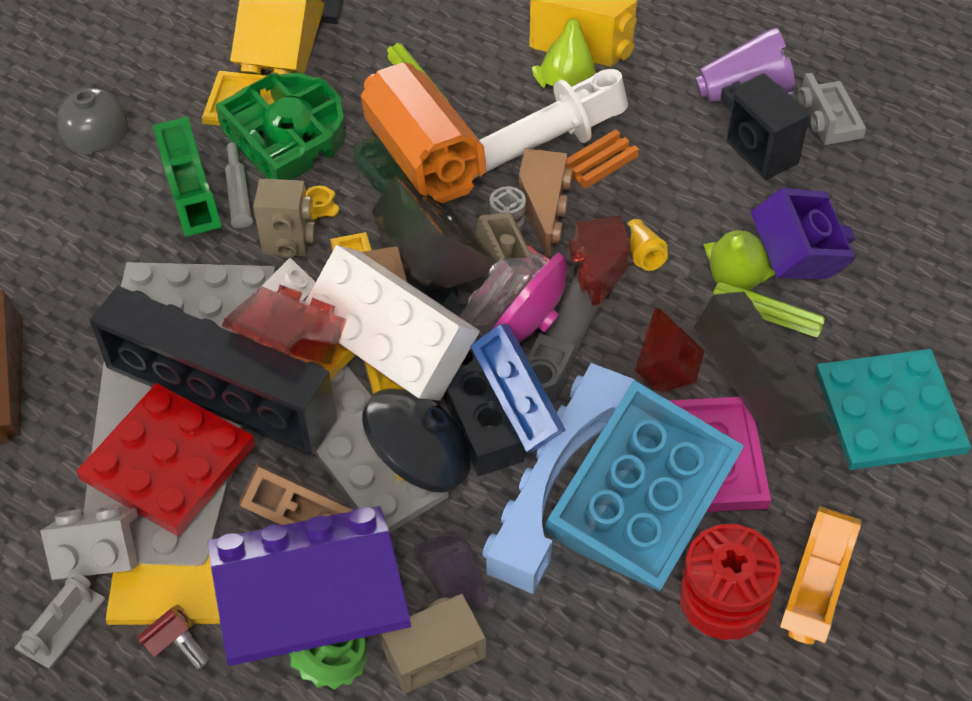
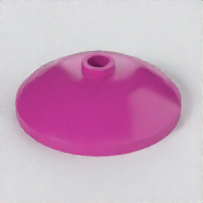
[492,252,567,343]

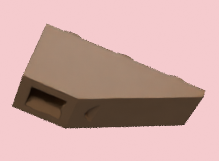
[519,148,573,257]

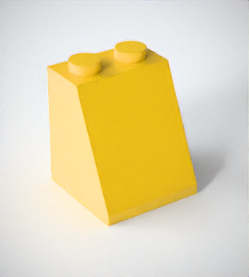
[230,0,324,75]
[530,0,637,67]

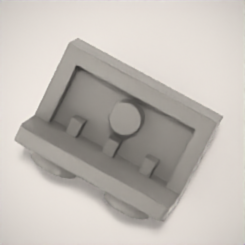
[798,73,866,145]
[40,504,138,580]

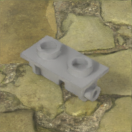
[14,574,106,669]

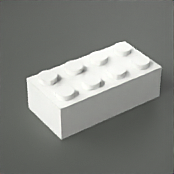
[298,245,480,400]

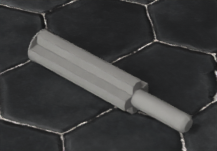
[225,143,253,228]

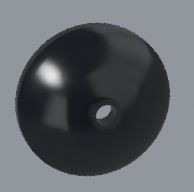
[362,388,470,492]

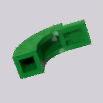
[152,116,221,237]

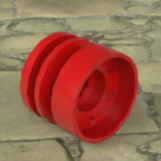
[679,524,781,640]

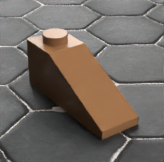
[239,463,354,525]

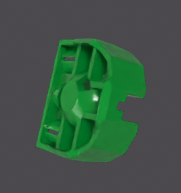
[216,72,345,180]

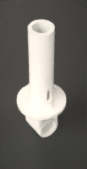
[475,69,628,178]

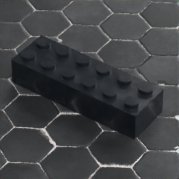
[90,285,337,456]

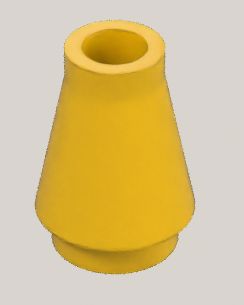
[627,219,668,271]

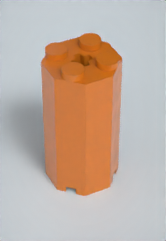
[361,62,486,203]

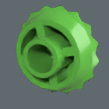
[288,637,368,690]

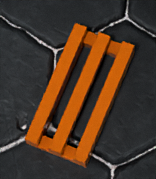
[567,129,639,189]

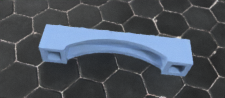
[482,363,635,594]

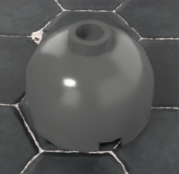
[56,88,128,155]

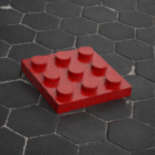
[76,383,256,537]

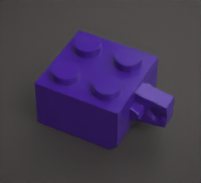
[751,188,856,279]

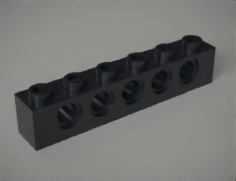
[405,262,524,477]

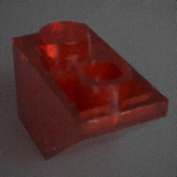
[569,215,630,306]
[635,308,705,392]

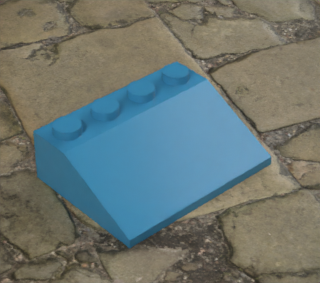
[543,380,744,591]

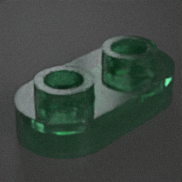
[354,138,409,195]

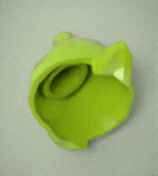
[532,19,596,88]
[703,230,775,291]

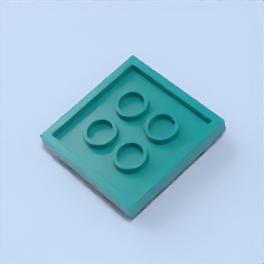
[815,349,971,470]

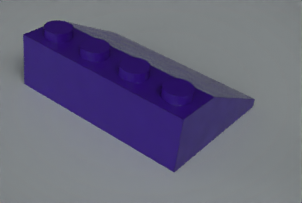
[207,506,411,666]

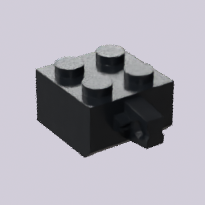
[720,73,810,181]

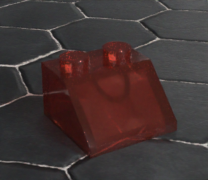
[222,284,347,365]

